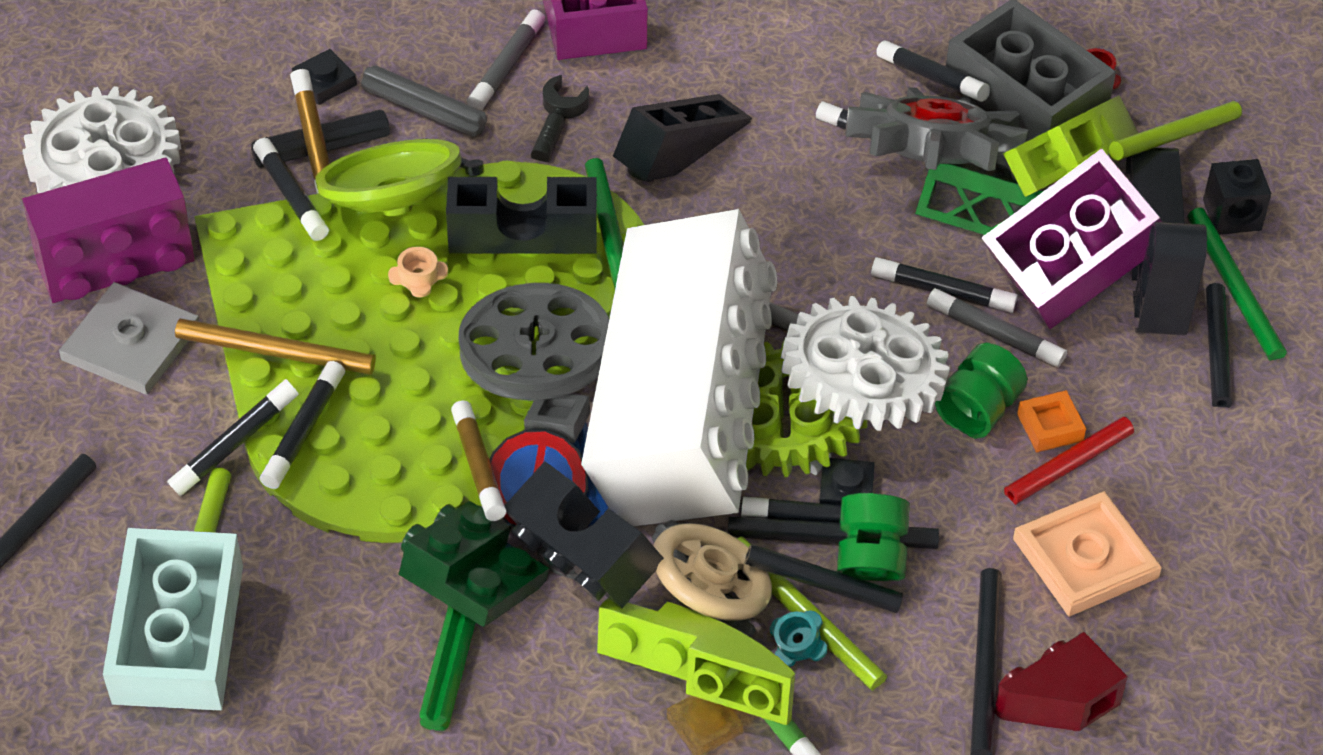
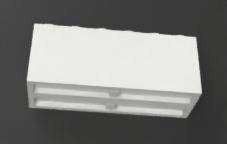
[581,209,777,526]

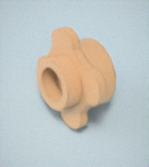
[388,247,448,297]

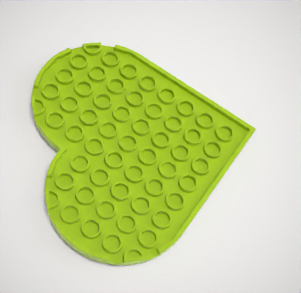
[194,160,644,543]

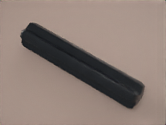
[251,109,390,168]

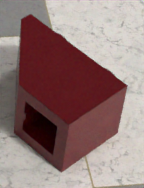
[995,632,1128,731]

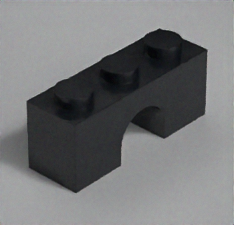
[446,177,597,254]
[504,461,664,608]

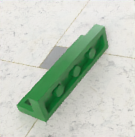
[915,164,1043,235]

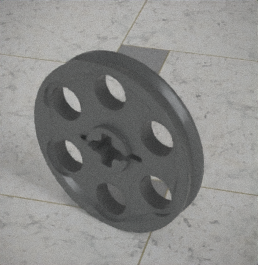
[458,283,609,401]

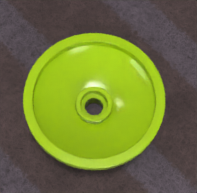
[315,139,462,216]

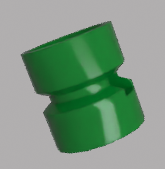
[935,343,1028,439]
[837,493,910,582]

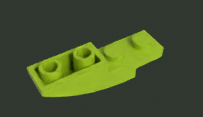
[1003,95,1138,197]
[597,598,795,725]

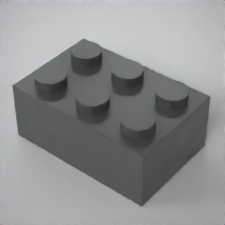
[946,0,1116,141]

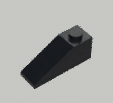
[613,94,752,182]

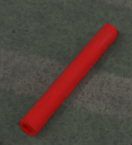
[1004,416,1134,505]

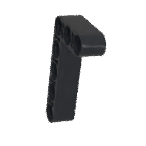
[1126,147,1207,336]

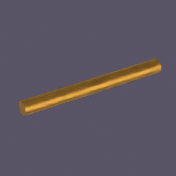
[175,318,376,375]

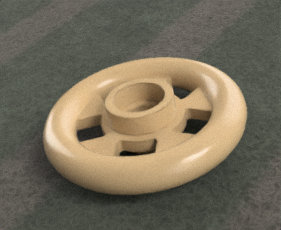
[653,523,772,621]

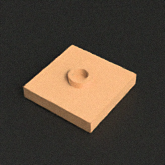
[1013,491,1162,617]

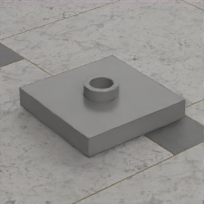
[59,282,200,395]

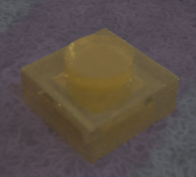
[667,696,743,755]

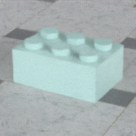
[103,528,243,711]

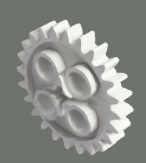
[23,86,181,193]
[781,296,950,431]

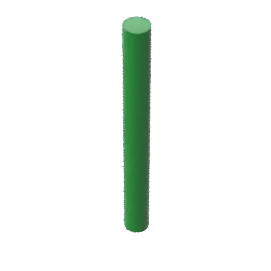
[585,158,624,289]
[1187,207,1287,361]

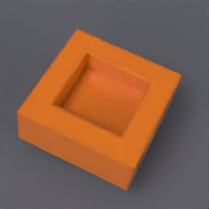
[1017,390,1086,453]

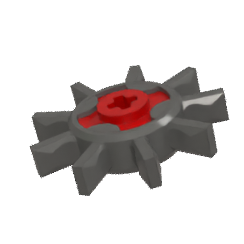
[845,87,1029,171]

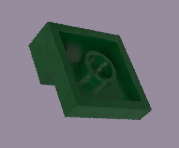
[398,501,550,627]

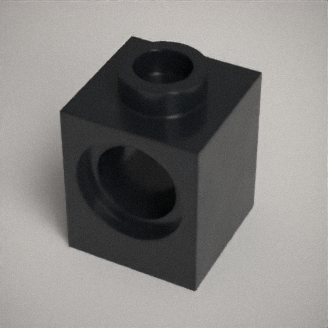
[1203,159,1271,235]

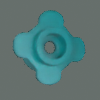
[769,611,828,667]

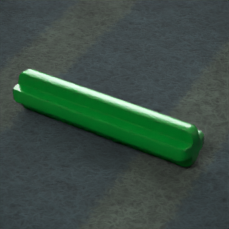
[419,606,476,731]

